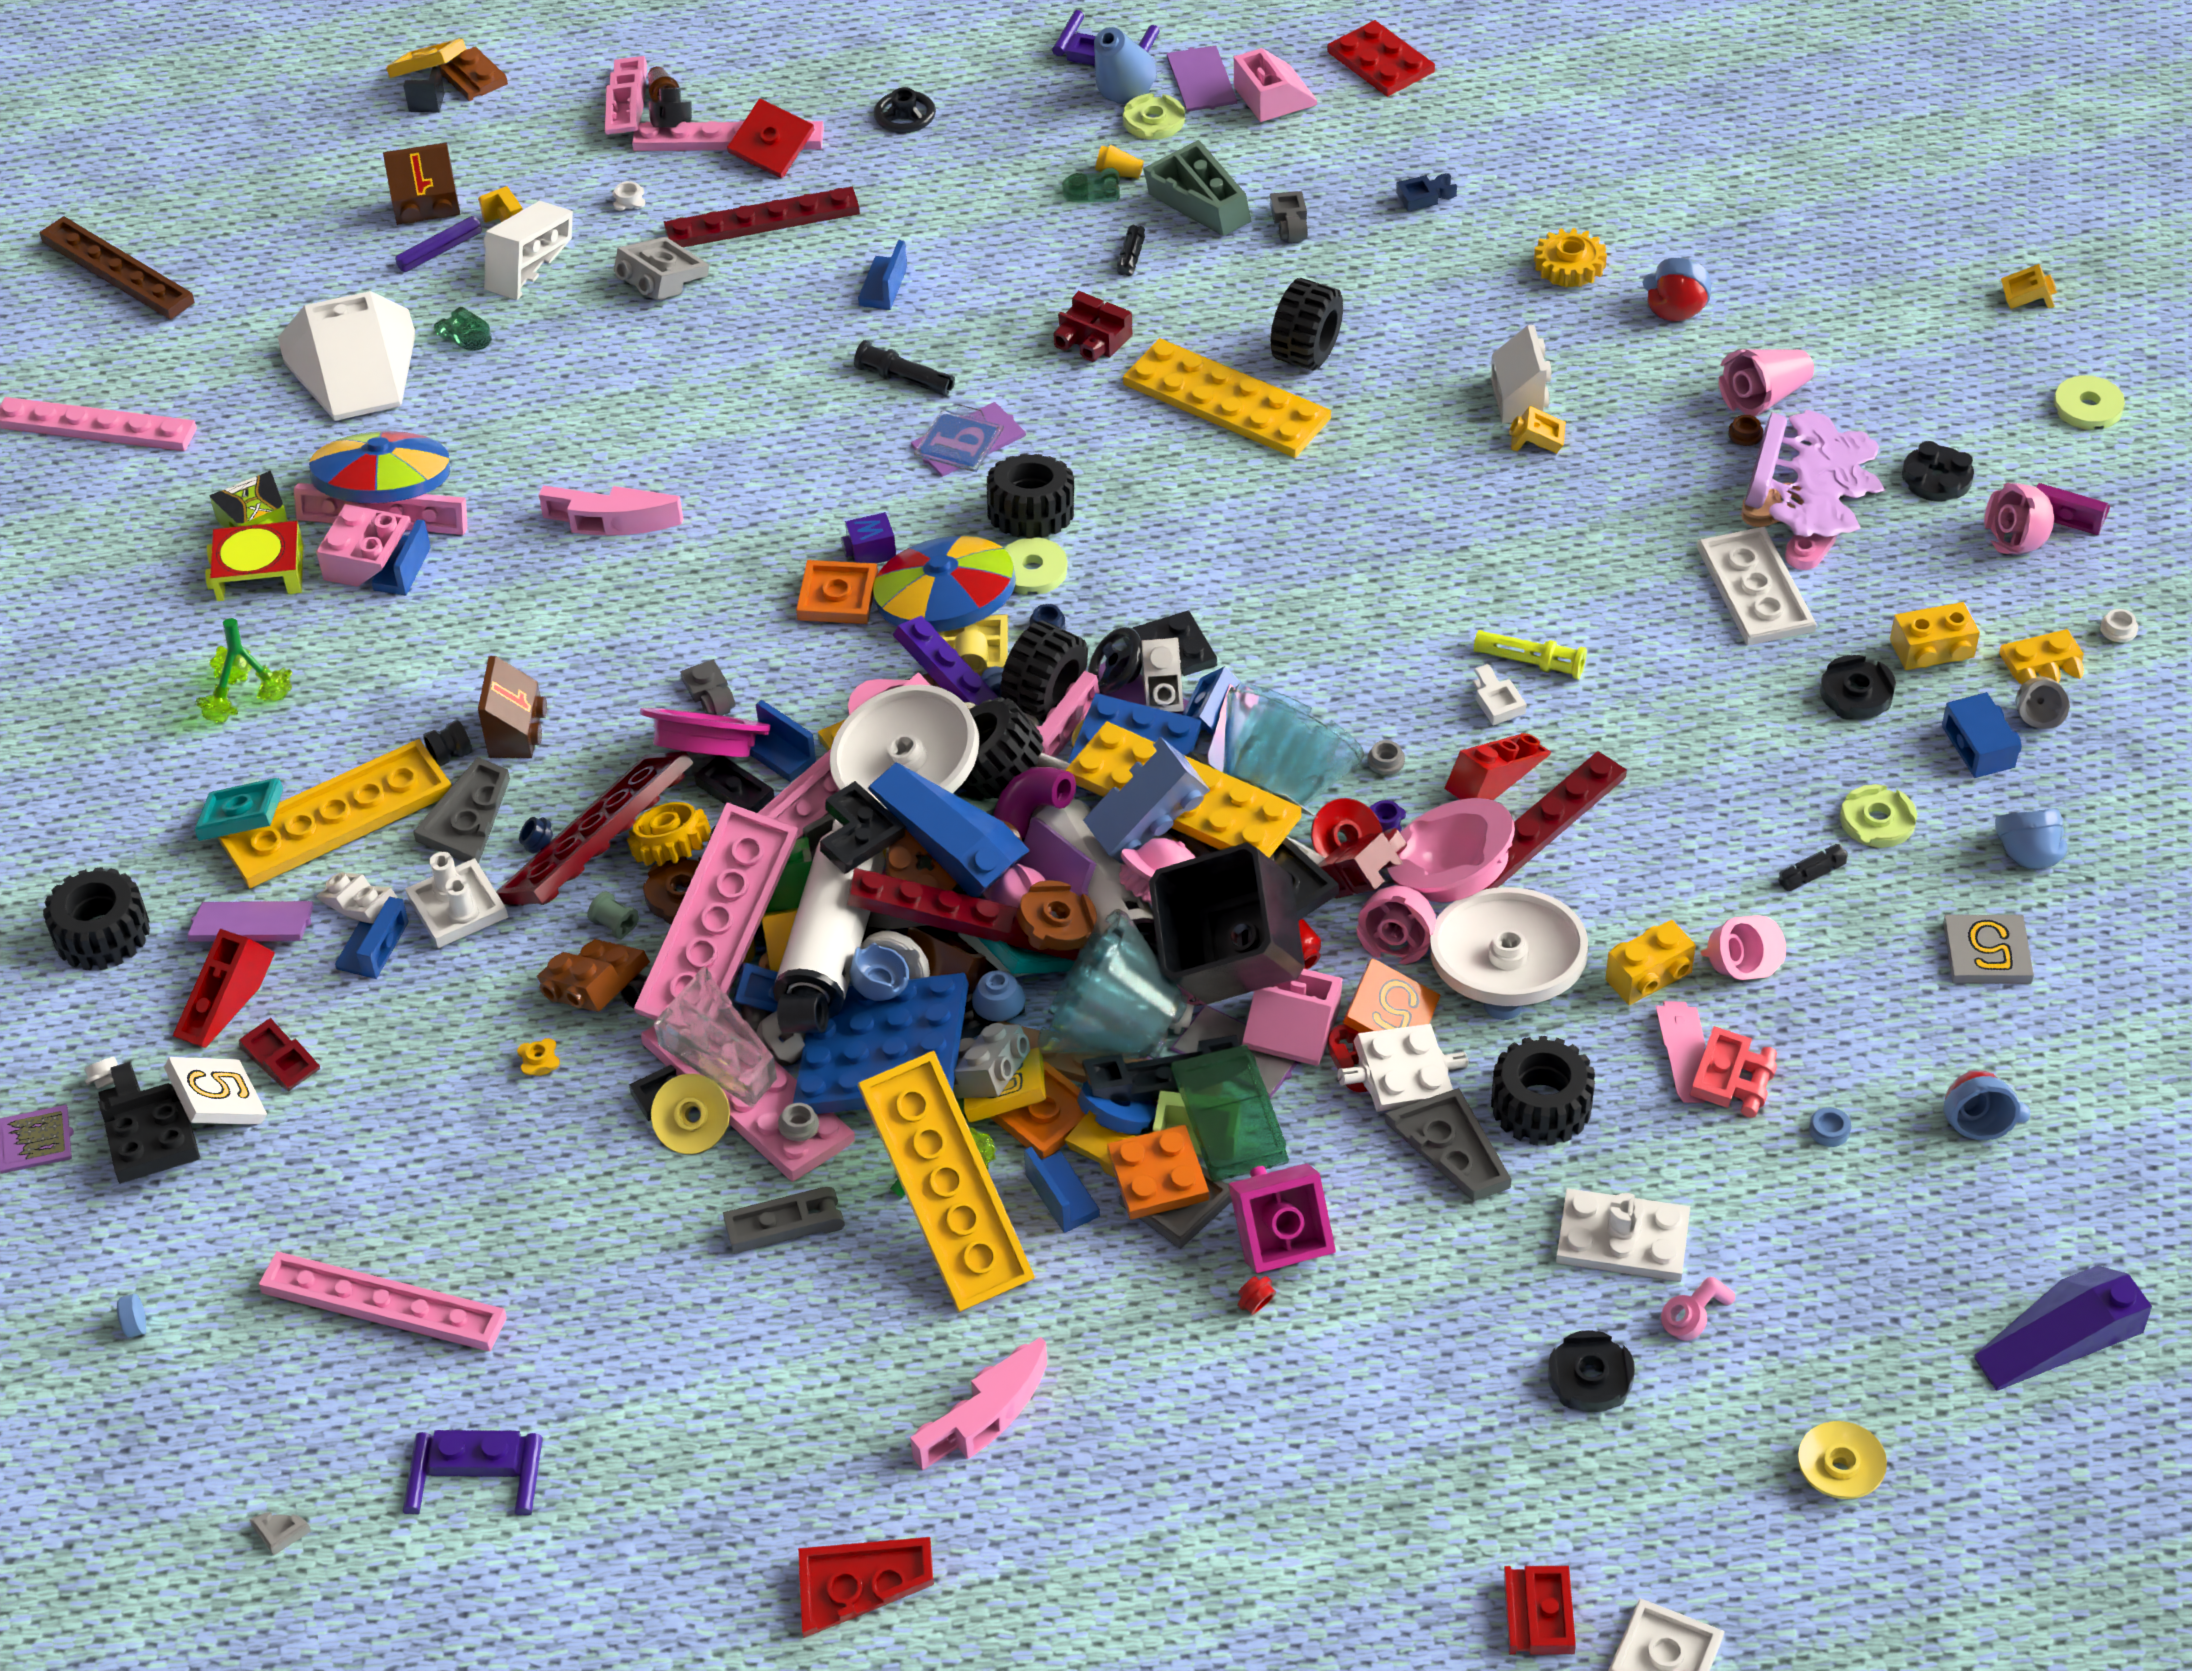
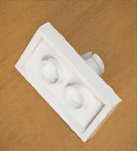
[1556,1188,1690,1282]

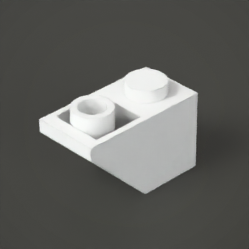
[1141,638,1184,712]

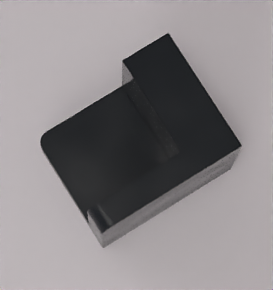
[403,66,445,113]

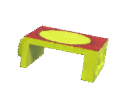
[205,521,304,602]

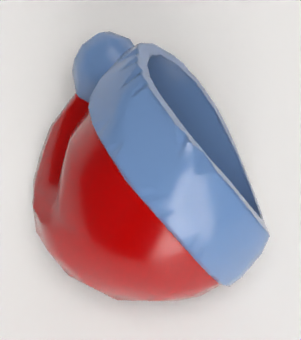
[1642,258,1711,322]
[1943,1070,2031,1140]

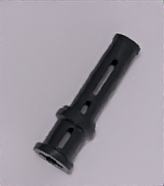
[854,340,955,397]

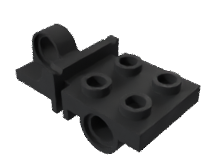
[98,1062,200,1184]

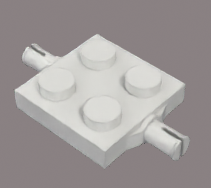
[1338,1024,1469,1112]

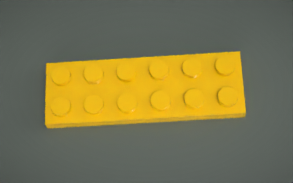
[1123,338,1331,458]
[1065,721,1301,858]
[218,739,452,889]
[857,1051,1035,1313]

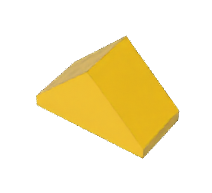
[761,908,798,972]

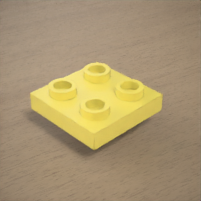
[937,614,1008,677]

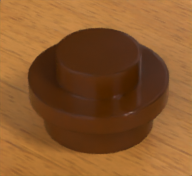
[1728,415,1763,446]

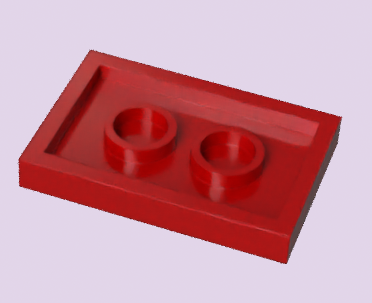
[1327,20,1435,97]

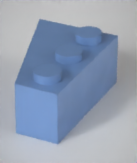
[1083,737,1210,863]

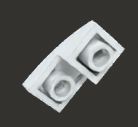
[316,872,398,923]

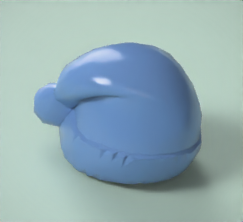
[1995,808,2068,870]

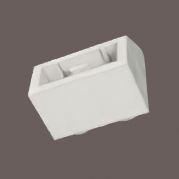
[1490,325,1551,424]

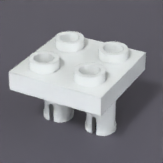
[405,852,508,948]

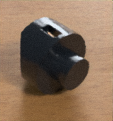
[649,88,692,127]

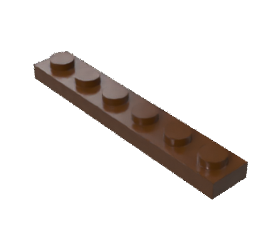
[39,216,195,320]

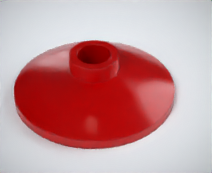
[1311,798,1383,858]

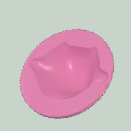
[1387,798,1515,902]

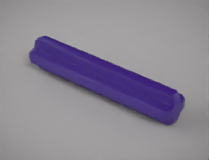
[395,216,482,272]

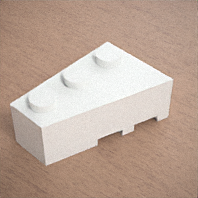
[484,201,573,300]

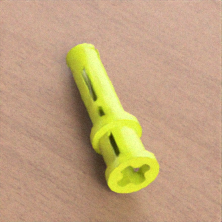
[1474,630,1587,680]

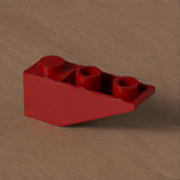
[1444,733,1551,800]

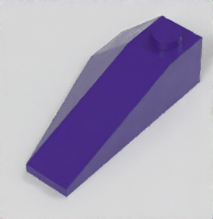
[1974,1265,2152,1391]

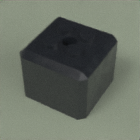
[1149,842,1305,1004]

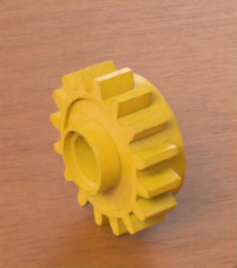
[1534,228,1607,287]
[627,802,711,866]

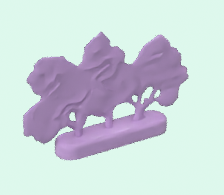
[1744,410,1886,537]

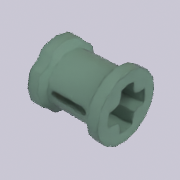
[587,891,639,940]

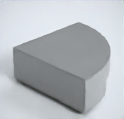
[250,1512,311,1556]

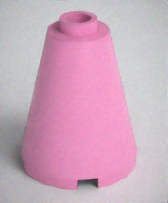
[1719,349,1814,416]

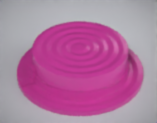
[640,708,770,757]

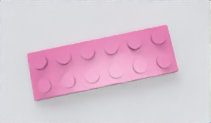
[634,803,799,1040]
[641,1012,855,1182]

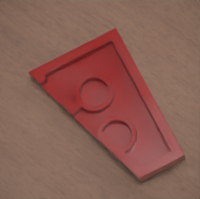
[798,1537,934,1638]

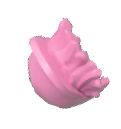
[1119,838,1195,905]

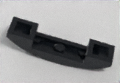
[1082,1035,1248,1101]

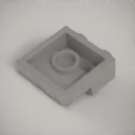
[614,237,709,300]
[953,1023,1030,1098]

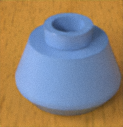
[972,970,1026,1022]

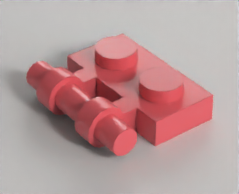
[1690,1026,1777,1118]

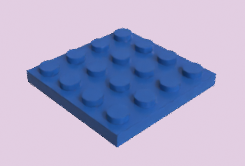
[793,973,969,1114]

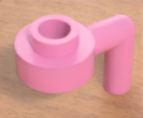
[1661,1277,1735,1341]

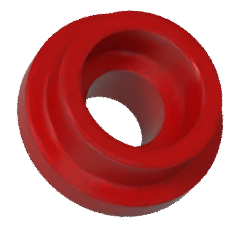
[1237,1276,1276,1315]

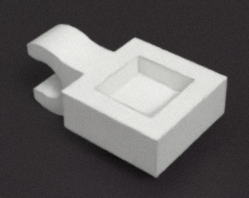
[1473,664,1527,725]

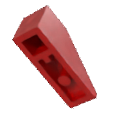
[172,929,275,1048]

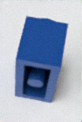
[1942,692,2022,778]

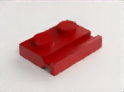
[1504,1566,1576,1655]

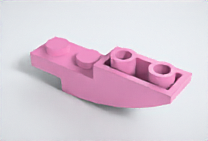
[539,485,683,535]
[910,1337,1047,1470]

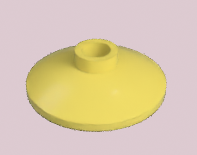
[651,1074,730,1154]
[1798,1421,1887,1499]

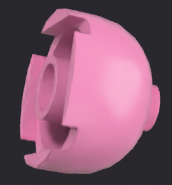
[1984,483,2054,555]
[1356,885,1436,965]

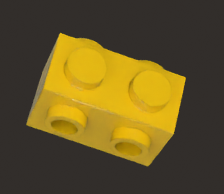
[1890,602,1980,671]
[1605,919,1696,1005]

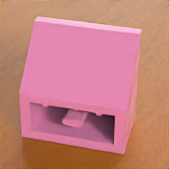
[1234,48,1317,122]
[316,504,411,587]
[1242,969,1342,1067]

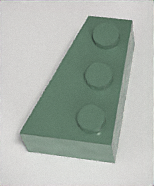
[1143,140,1252,236]

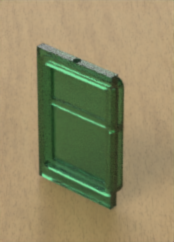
[1171,1044,1289,1183]

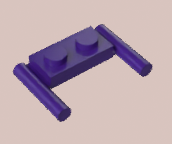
[1052,10,1160,66]
[403,1430,543,1515]

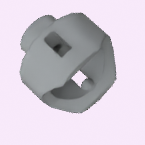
[2015,676,2070,729]
[754,1011,806,1066]

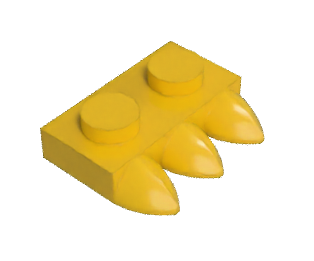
[1999,629,2084,685]

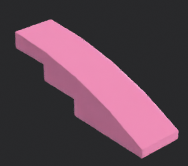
[605,56,647,135]

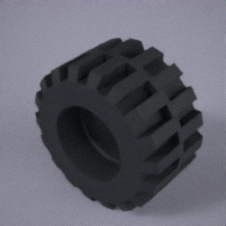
[1270,278,1343,371]
[987,454,1074,538]
[1000,621,1088,722]
[962,697,1043,799]
[43,867,150,970]
[1491,1036,1595,1146]

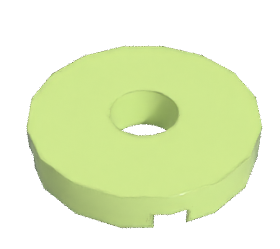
[1123,93,1185,140]
[2053,375,2125,430]
[1004,537,1068,595]
[1839,784,1917,848]

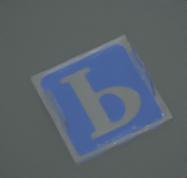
[913,404,1004,472]

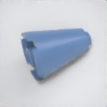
[1094,27,1157,104]

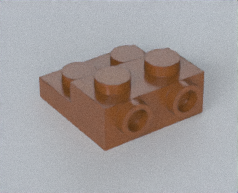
[536,939,650,1012]

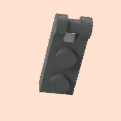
[723,1187,845,1254]

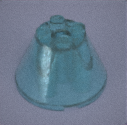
[1223,683,1364,807]
[1037,909,1187,1061]

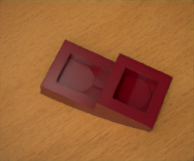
[239,1017,320,1091]

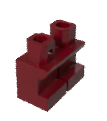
[1053,290,1133,362]
[1318,828,1407,899]

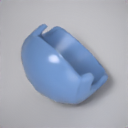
[849,943,909,1001]

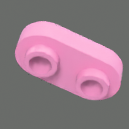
[1785,534,1837,570]

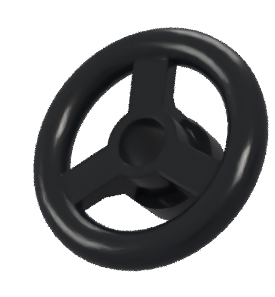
[873,87,936,133]
[1088,627,1142,694]

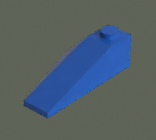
[868,762,1030,898]

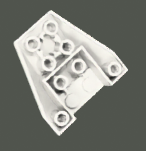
[278,291,415,421]

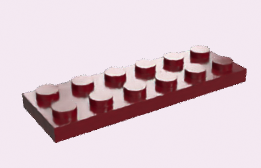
[496,751,693,906]

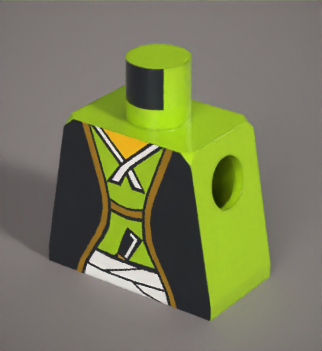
[209,471,288,528]

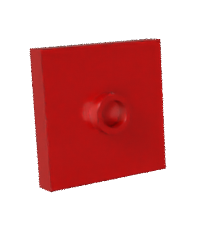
[727,98,815,178]

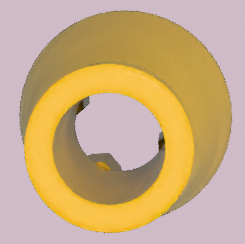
[1095,144,1144,179]

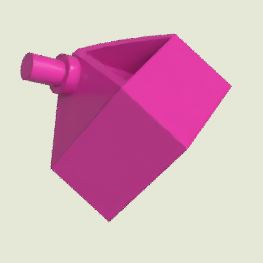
[1228,1163,1336,1273]

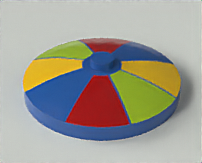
[309,431,450,503]
[873,536,1016,632]

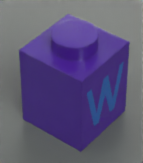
[841,512,896,564]

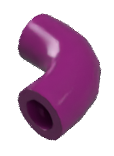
[993,767,1076,838]

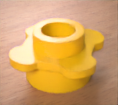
[517,1038,560,1076]

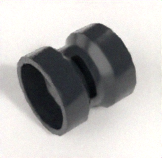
[423,720,473,767]

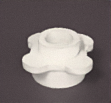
[612,181,645,211]
[84,1057,118,1089]

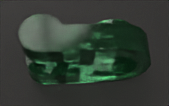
[1062,168,1120,203]
[434,306,492,351]

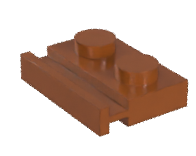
[437,46,508,102]

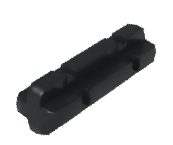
[1117,224,1145,276]
[1778,844,1848,891]

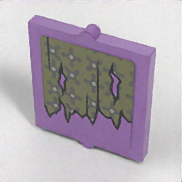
[0,1105,74,1174]

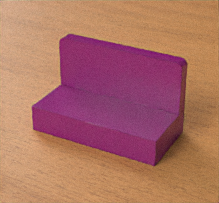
[2036,483,2110,535]

